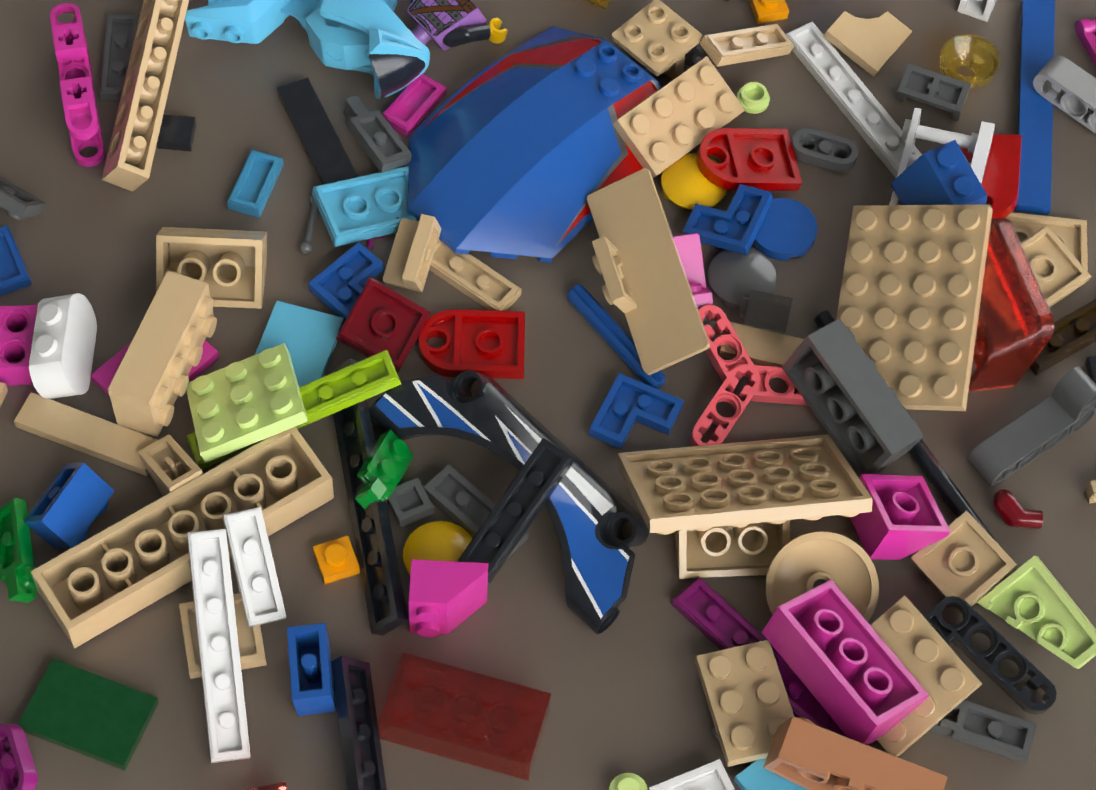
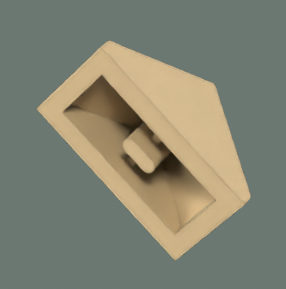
[138,434,203,496]

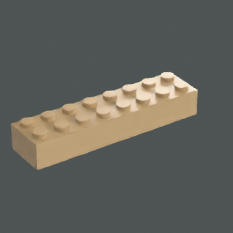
[30,427,334,649]

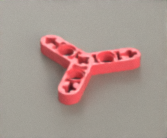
[690,305,809,446]

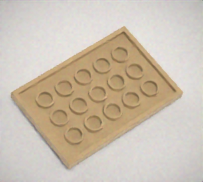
[836,204,993,411]
[618,434,873,535]

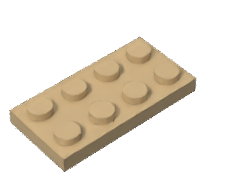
[612,56,745,178]

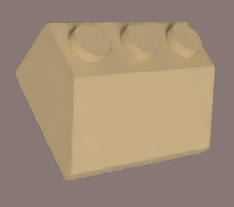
[156,227,267,309]
[674,520,790,579]

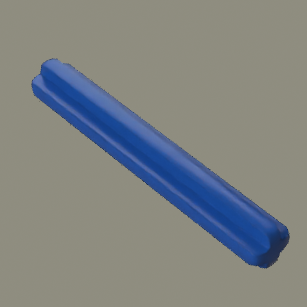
[567,284,666,389]

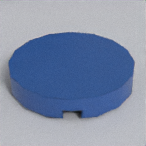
[753,198,818,261]

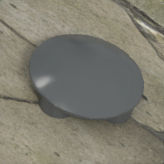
[708,248,777,309]

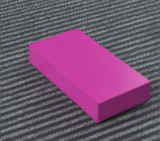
[382,74,447,138]

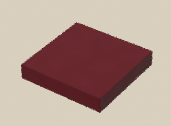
[335,277,431,373]

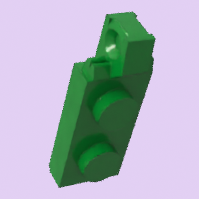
[355,429,414,509]
[0,498,37,604]

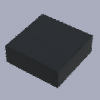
[157,115,196,151]

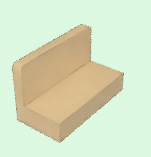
[383,214,442,292]

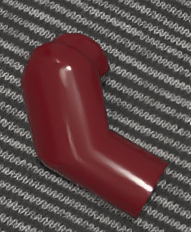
[993,489,1043,529]

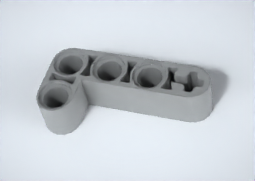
[1033,55,1096,134]

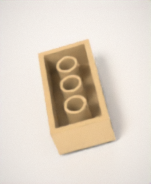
[108,271,217,438]

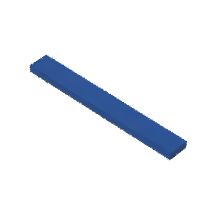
[1015,0,1055,215]

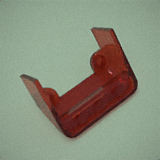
[968,218,1054,392]

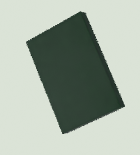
[17,658,159,771]

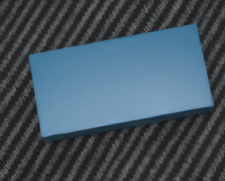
[227,149,284,218]

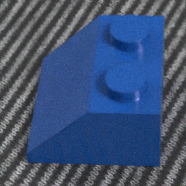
[891,140,988,205]

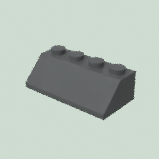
[782,318,924,477]

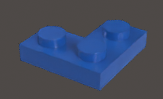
[682,184,773,255]
[308,242,383,322]
[589,373,684,450]

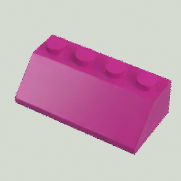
[761,580,929,745]

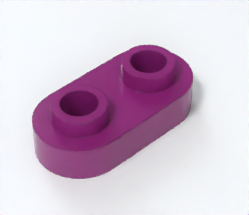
[0,724,38,790]

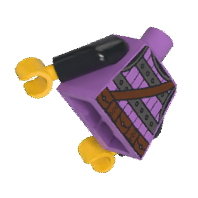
[407,0,508,51]

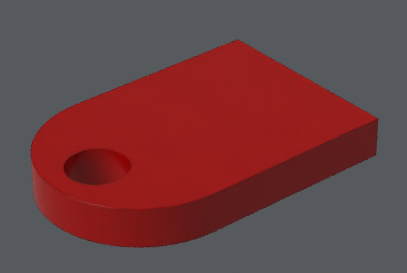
[696,128,802,191]
[960,134,1022,223]
[419,309,525,379]

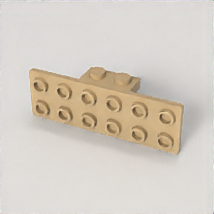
[587,168,710,375]

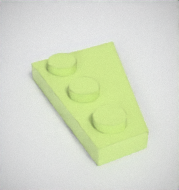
[977,556,1096,669]

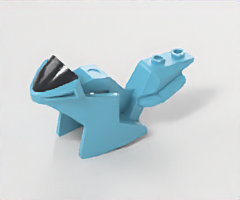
[185,0,430,99]

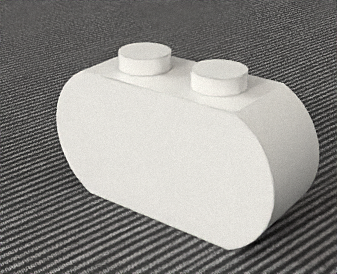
[29,293,97,399]

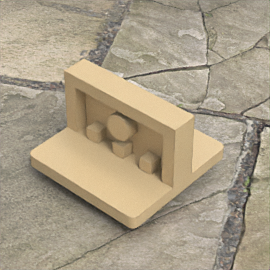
[612,0,703,80]

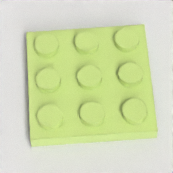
[186,343,308,463]

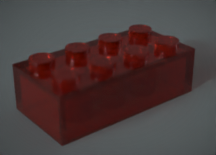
[379,652,551,781]

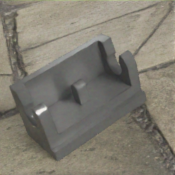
[896,63,971,120]

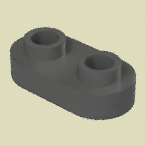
[792,128,858,172]

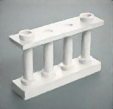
[889,108,995,205]

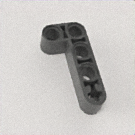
[967,367,1096,487]

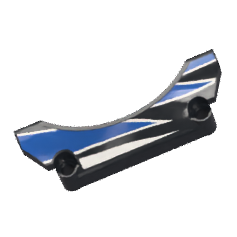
[369,370,649,635]

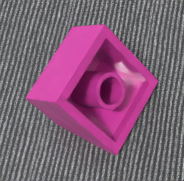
[849,474,951,560]
[409,560,488,638]

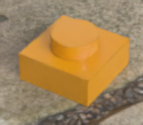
[748,0,789,24]
[312,536,360,585]

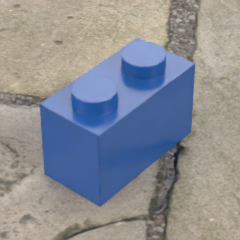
[23,462,115,549]
[287,623,336,716]

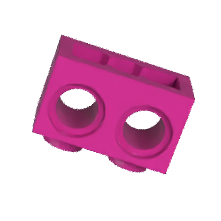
[0,305,38,386]

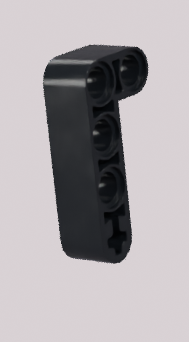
[925,596,1057,715]

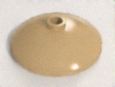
[765,531,879,622]

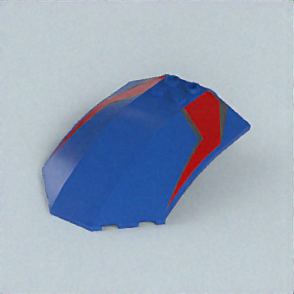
[407,26,661,263]

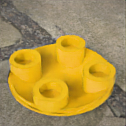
[661,153,727,210]
[403,521,473,576]

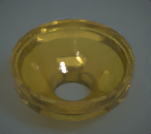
[940,34,1000,88]

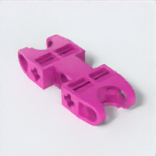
[50,3,105,167]

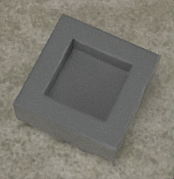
[386,478,434,528]

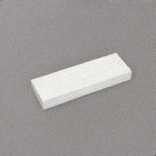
[223,507,286,627]

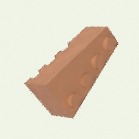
[763,716,948,790]

